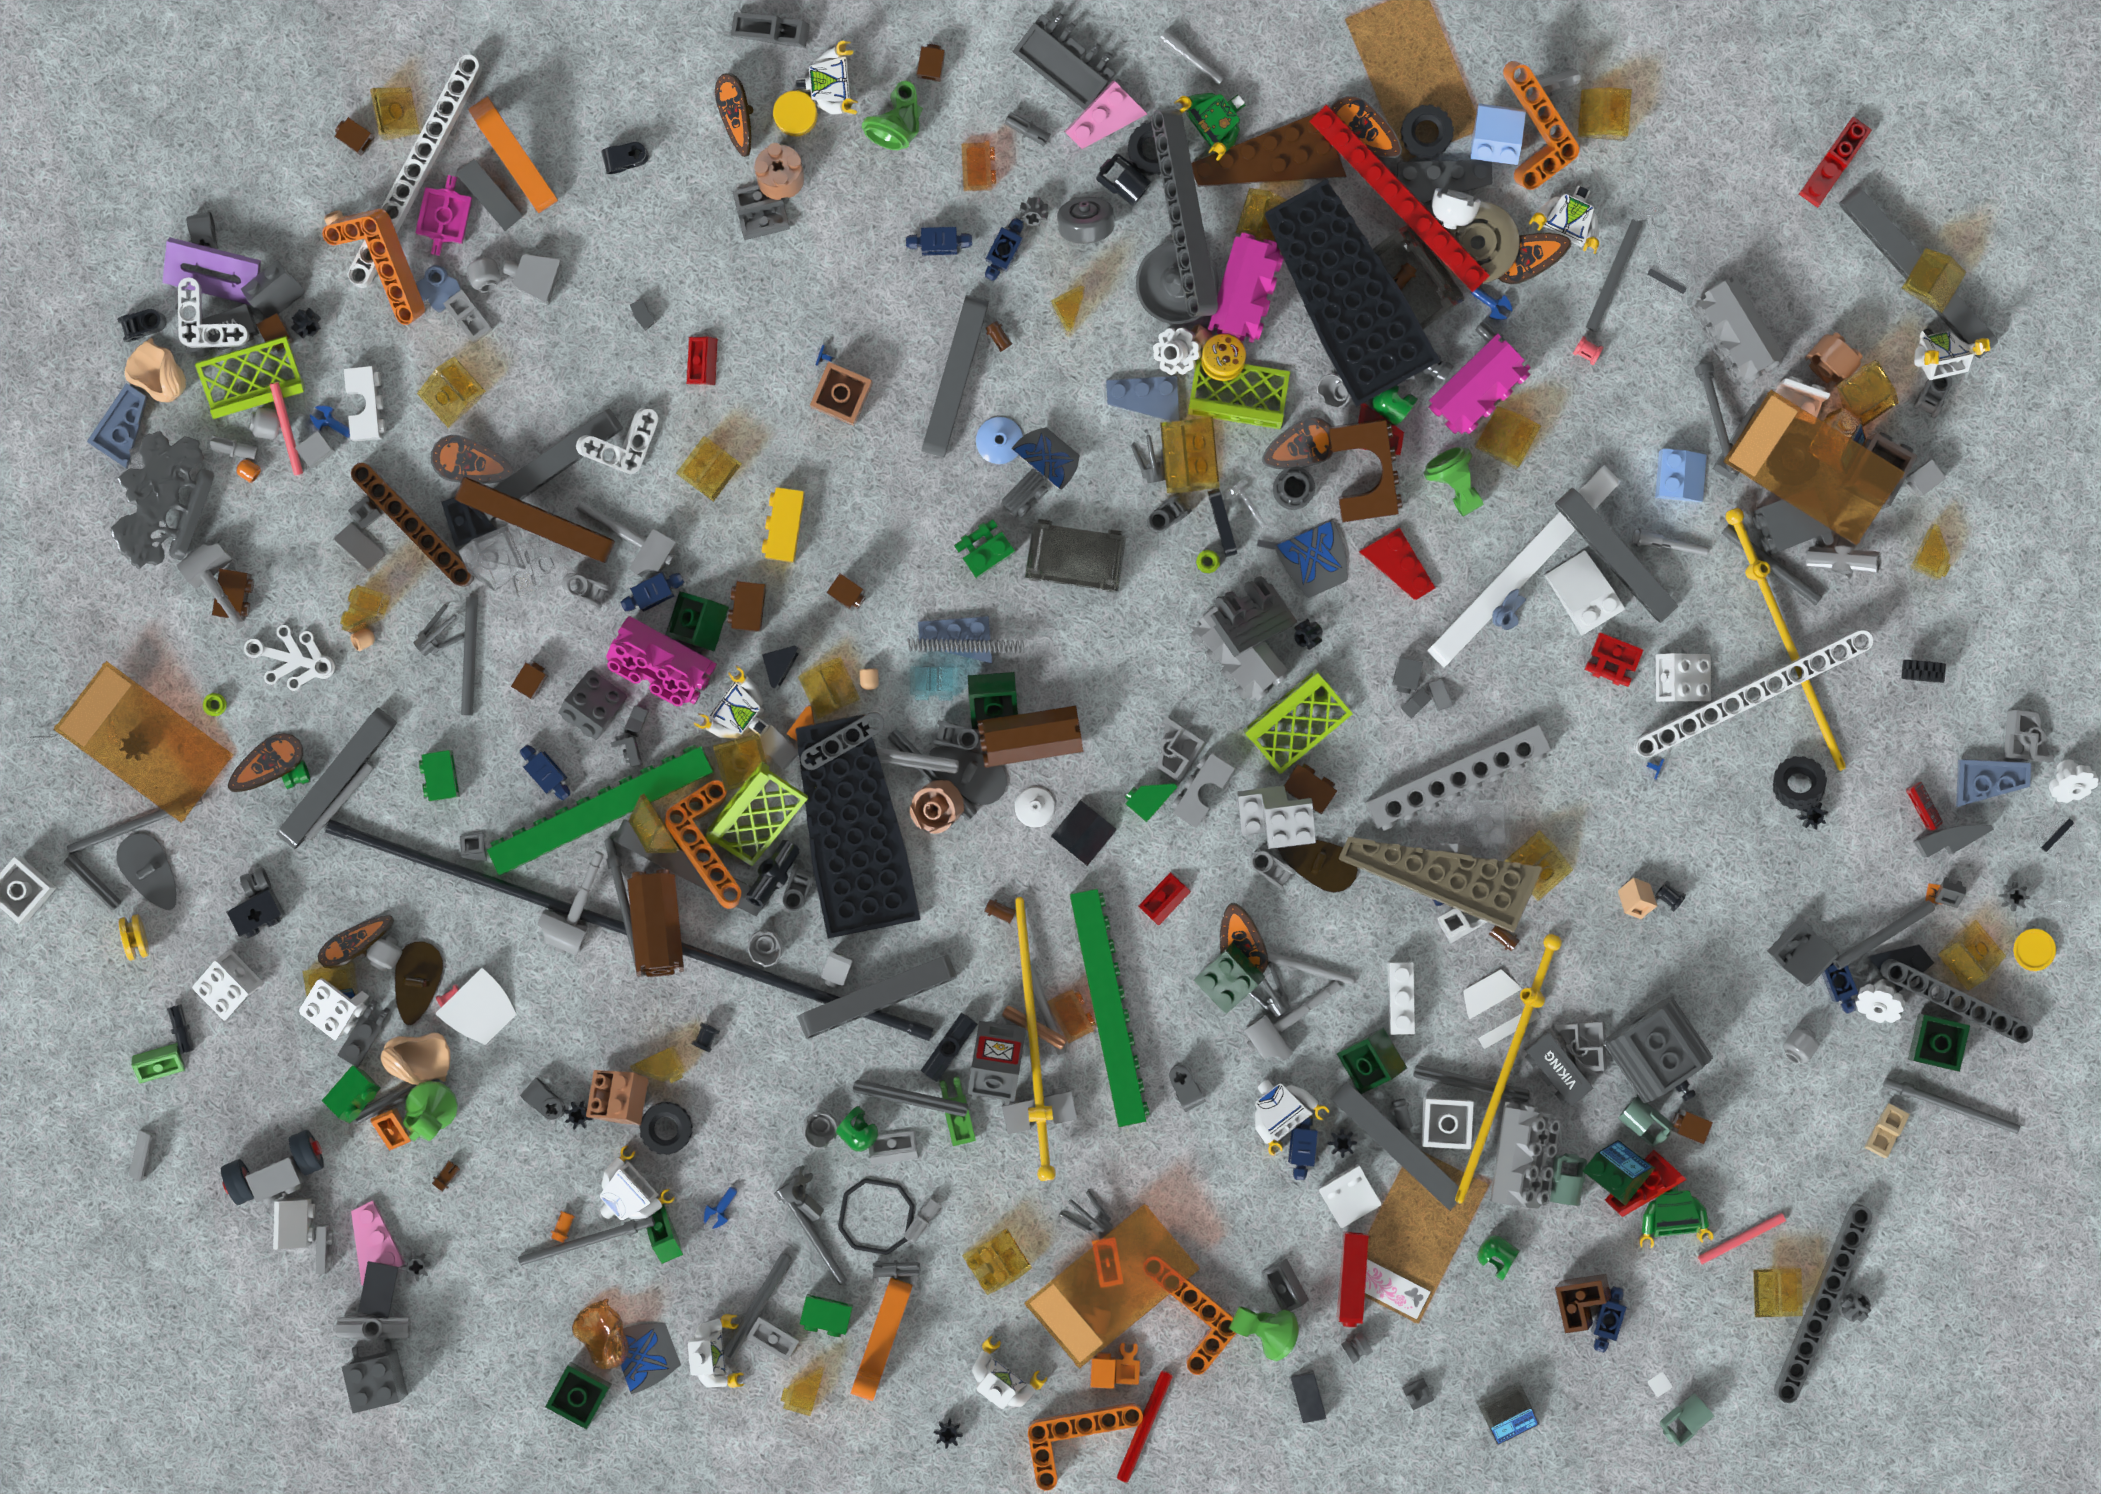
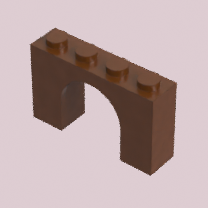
[1329,418,1402,523]

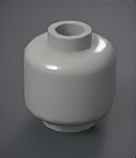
[467,255,501,293]
[249,407,283,440]
[367,935,402,972]
[1783,1028,1819,1064]

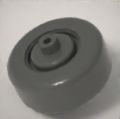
[1057,197,1115,244]

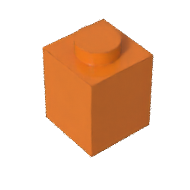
[1090,1352,1116,1389]

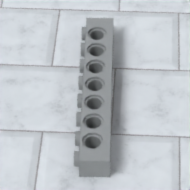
[1365,724,1551,831]

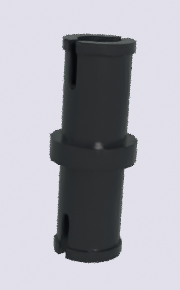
[167,1004,194,1054]

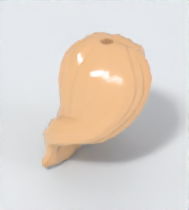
[125,338,186,403]
[381,1033,450,1085]

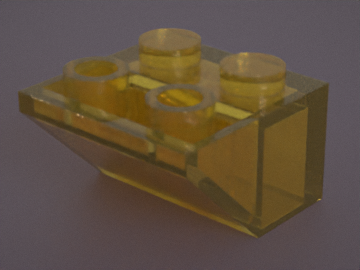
[1577,87,1632,141]
[1837,359,1899,428]
[1474,406,1541,470]
[676,436,742,502]
[340,585,391,633]
[962,1228,1032,1295]
[1753,1266,1803,1317]

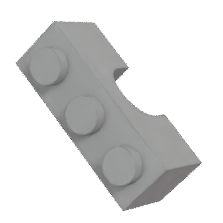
[1171,753,1235,828]
[1002,1087,1077,1134]

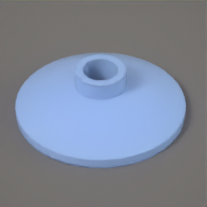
[976,417,1023,464]

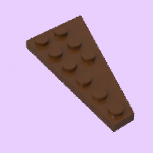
[1191,112,1347,187]

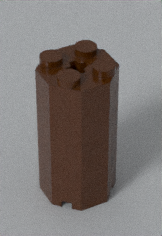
[978,705,1084,768]
[627,869,684,977]

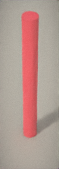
[270,382,303,475]
[1697,1213,1786,1264]

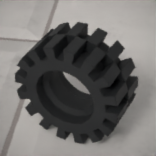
[1901,659,1946,683]

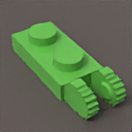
[939,1076,976,1146]

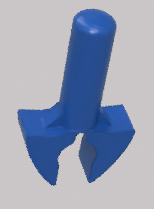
[1471,288,1513,320]
[310,406,350,438]
[704,1187,737,1229]

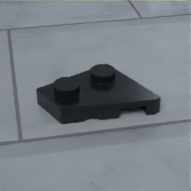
[441,497,499,547]
[1868,944,1935,993]

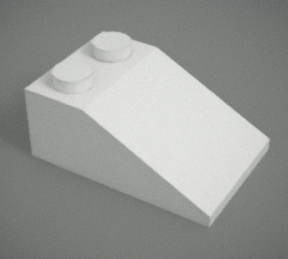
[1545,550,1625,635]

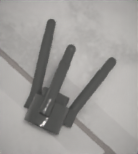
[1131,426,1168,484]
[413,605,464,656]
[1249,962,1291,1017]
[1059,1191,1114,1239]

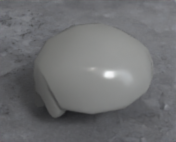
[1316,373,1352,409]
[747,929,784,967]
[802,1111,838,1149]

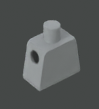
[503,254,563,305]

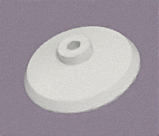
[1015,786,1056,827]

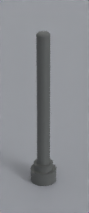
[1694,362,1737,474]
[774,1183,847,1285]

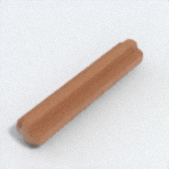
[1002,1006,1067,1049]

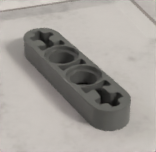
[801,712,884,770]

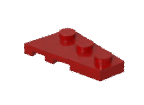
[1359,527,1436,601]
[1605,1150,1687,1217]

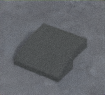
[732,185,790,240]

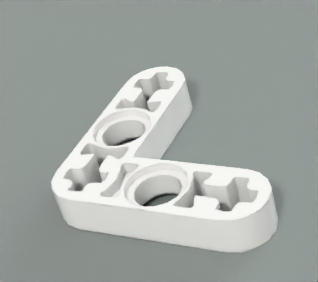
[178,278,250,348]
[576,408,658,474]

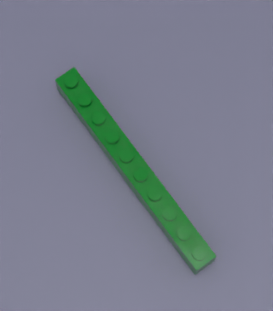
[487,744,714,875]
[1070,889,1150,1128]

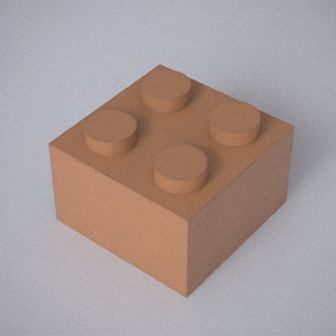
[810,362,873,427]

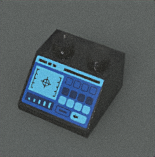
[1476,1382,1540,1446]

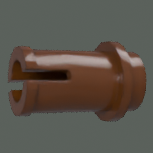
[1393,262,1417,290]
[985,321,1013,352]
[984,899,1016,924]
[1489,925,1520,951]
[432,1160,460,1192]

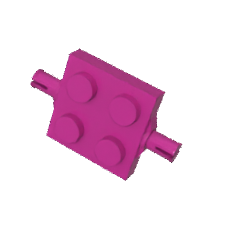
[415,175,473,256]

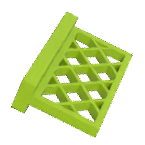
[195,336,306,419]
[1188,357,1290,429]
[1243,669,1353,774]
[706,762,808,866]

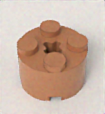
[754,143,804,200]
[1805,332,1863,388]
[910,780,964,834]

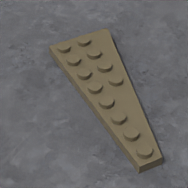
[1339,837,1542,933]

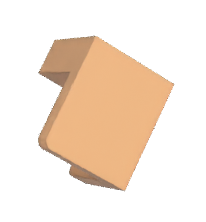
[1618,877,1657,919]

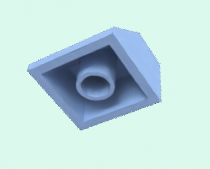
[1471,103,1526,165]
[1655,449,1707,502]

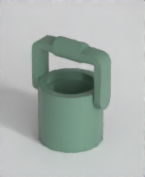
[1618,1095,1673,1147]
[1549,1153,1587,1206]
[1660,1393,1715,1447]

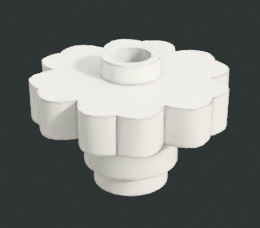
[1153,327,1202,375]
[2049,759,2099,803]
[1855,979,1905,1023]

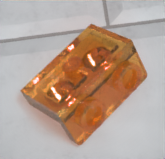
[961,140,996,192]
[1047,988,1096,1043]

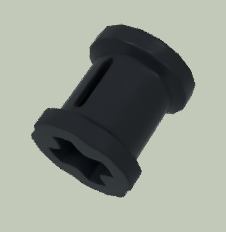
[1655,881,1686,912]
[691,1022,720,1052]

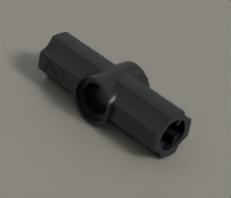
[746,840,800,908]
[920,1012,978,1082]

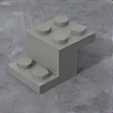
[1237,786,1316,849]

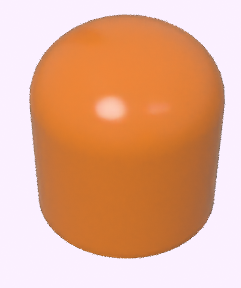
[236,459,261,483]

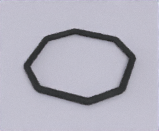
[838,1178,914,1255]

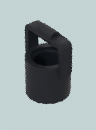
[1096,154,1152,206]

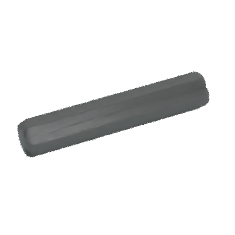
[64,854,121,910]
[356,1083,416,1123]

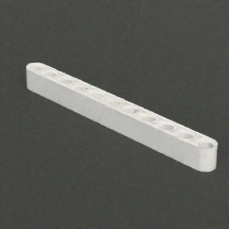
[348,55,482,288]
[1427,465,1621,667]
[1634,630,1873,757]

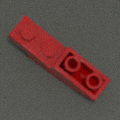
[1798,117,1872,208]

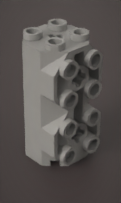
[1690,275,1784,385]
[1190,606,1288,701]
[1490,1102,1561,1209]

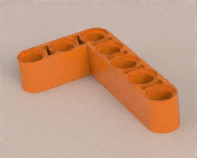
[1503,61,1579,190]
[468,96,558,214]
[322,209,425,325]
[665,780,741,909]
[1143,1254,1236,1375]
[850,1277,913,1401]
[1028,1403,1143,1491]

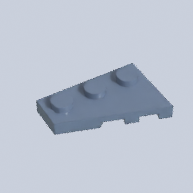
[1106,376,1180,424]
[87,383,148,469]
[918,616,992,664]
[1956,760,2031,807]

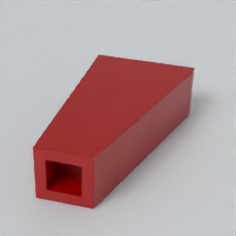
[1336,1231,1369,1327]

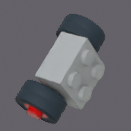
[221,1130,324,1205]

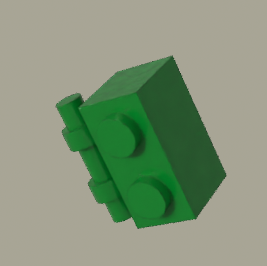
[954,519,1015,579]

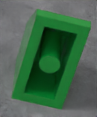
[1125,784,1178,823]
[643,1204,683,1264]

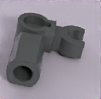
[782,1165,824,1221]

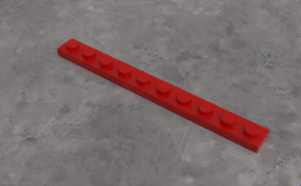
[1309,104,1491,292]

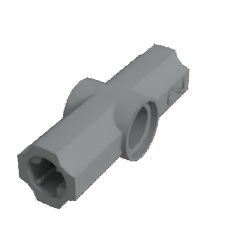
[1806,546,1882,574]
[336,1316,411,1340]

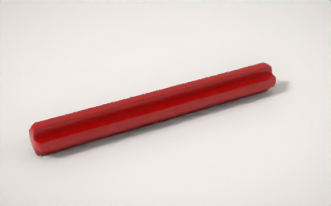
[1117,1370,1173,1483]

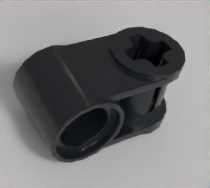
[601,142,649,174]
[117,309,167,342]

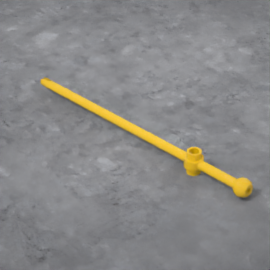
[1725,507,1846,771]
[1015,897,1056,1181]
[1455,934,1562,1204]

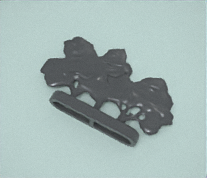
[111,431,214,569]

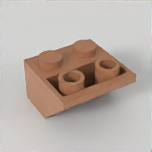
[586,1070,649,1125]

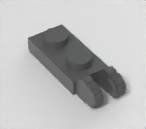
[337,1000,390,1067]

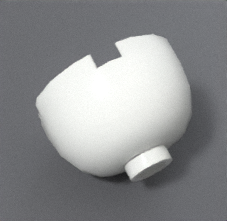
[1432,188,1481,229]

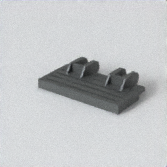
[1012,13,1115,110]
[1210,576,1297,657]

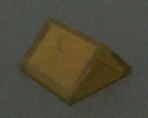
[370,88,420,141]
[1901,248,1967,313]
[1050,285,1085,338]
[798,657,861,719]
[713,733,767,792]
[629,794,679,853]

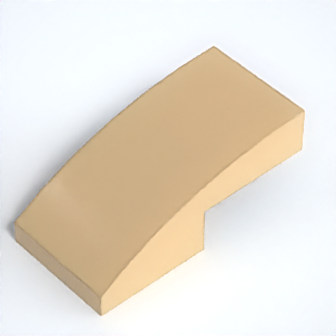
[1864,1103,1910,1158]

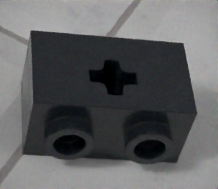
[226,889,285,938]

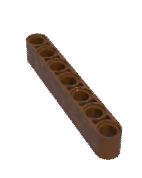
[351,463,474,587]
[454,477,615,563]

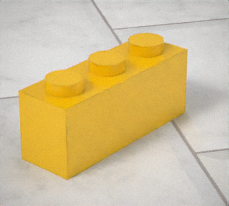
[762,487,805,563]

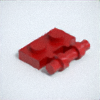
[1584,632,1644,687]

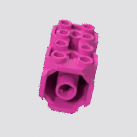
[1208,233,1283,343]
[1428,334,1531,434]
[606,615,717,706]

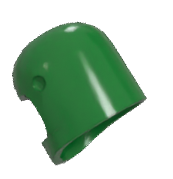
[1372,385,1418,425]
[836,1106,878,1152]
[1477,1235,1520,1281]

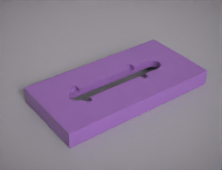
[162,237,261,305]

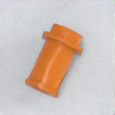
[550,1211,575,1243]

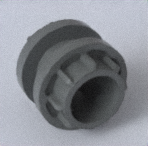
[1273,467,1315,510]

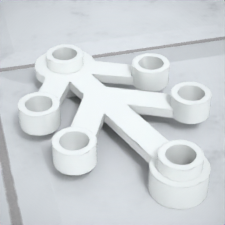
[244,625,335,691]

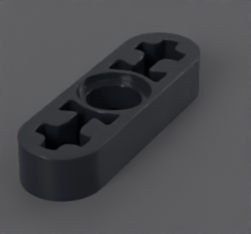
[1207,488,1237,557]

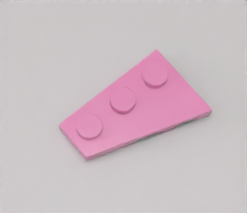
[1064,80,1147,149]
[351,1200,405,1285]

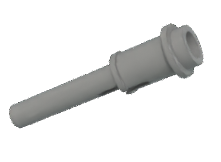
[1158,29,1224,85]
[1632,528,1708,556]

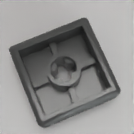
[1002,469,1048,518]

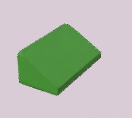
[131,1043,185,1084]

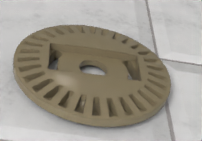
[1440,201,1520,284]

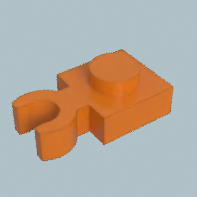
[1114,1343,1140,1385]

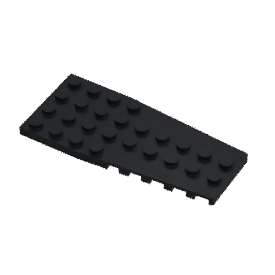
[1265,179,1440,407]
[795,714,921,939]

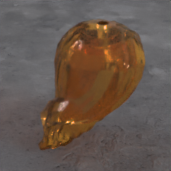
[572,1298,629,1369]

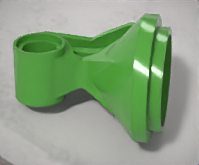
[861,81,923,150]
[1423,446,1484,517]
[403,1081,458,1141]
[1229,1306,1299,1362]

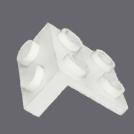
[299,978,369,1041]

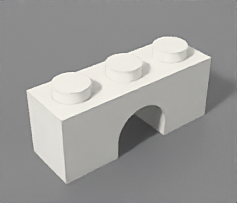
[344,366,386,442]
[1438,908,1487,943]
[1387,962,1415,1035]

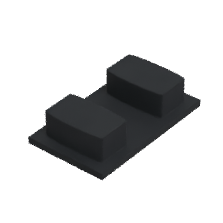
[358,1261,398,1318]

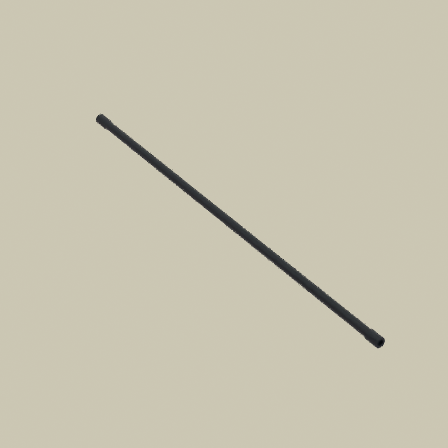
[325,819,934,1041]

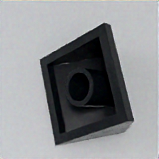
[762,645,801,690]
[1051,800,1117,866]

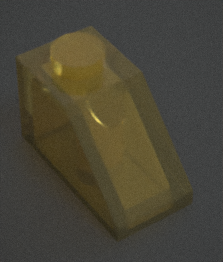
[1910,524,1951,580]
[630,1045,687,1083]
[780,1366,825,1416]

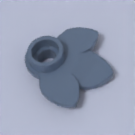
[416,265,460,313]
[1492,589,1526,630]

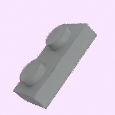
[316,1224,334,1274]
[747,1316,800,1361]

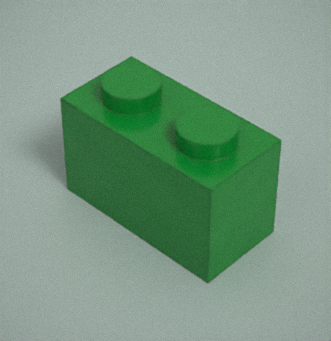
[419,750,460,802]
[322,1065,381,1124]
[800,1294,853,1337]

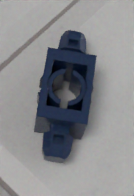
[985,218,1023,282]
[906,227,972,256]
[620,573,685,612]
[520,744,571,801]
[1822,963,1859,1014]
[1288,1115,1318,1180]
[1591,1286,1627,1353]

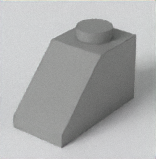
[821,951,855,988]

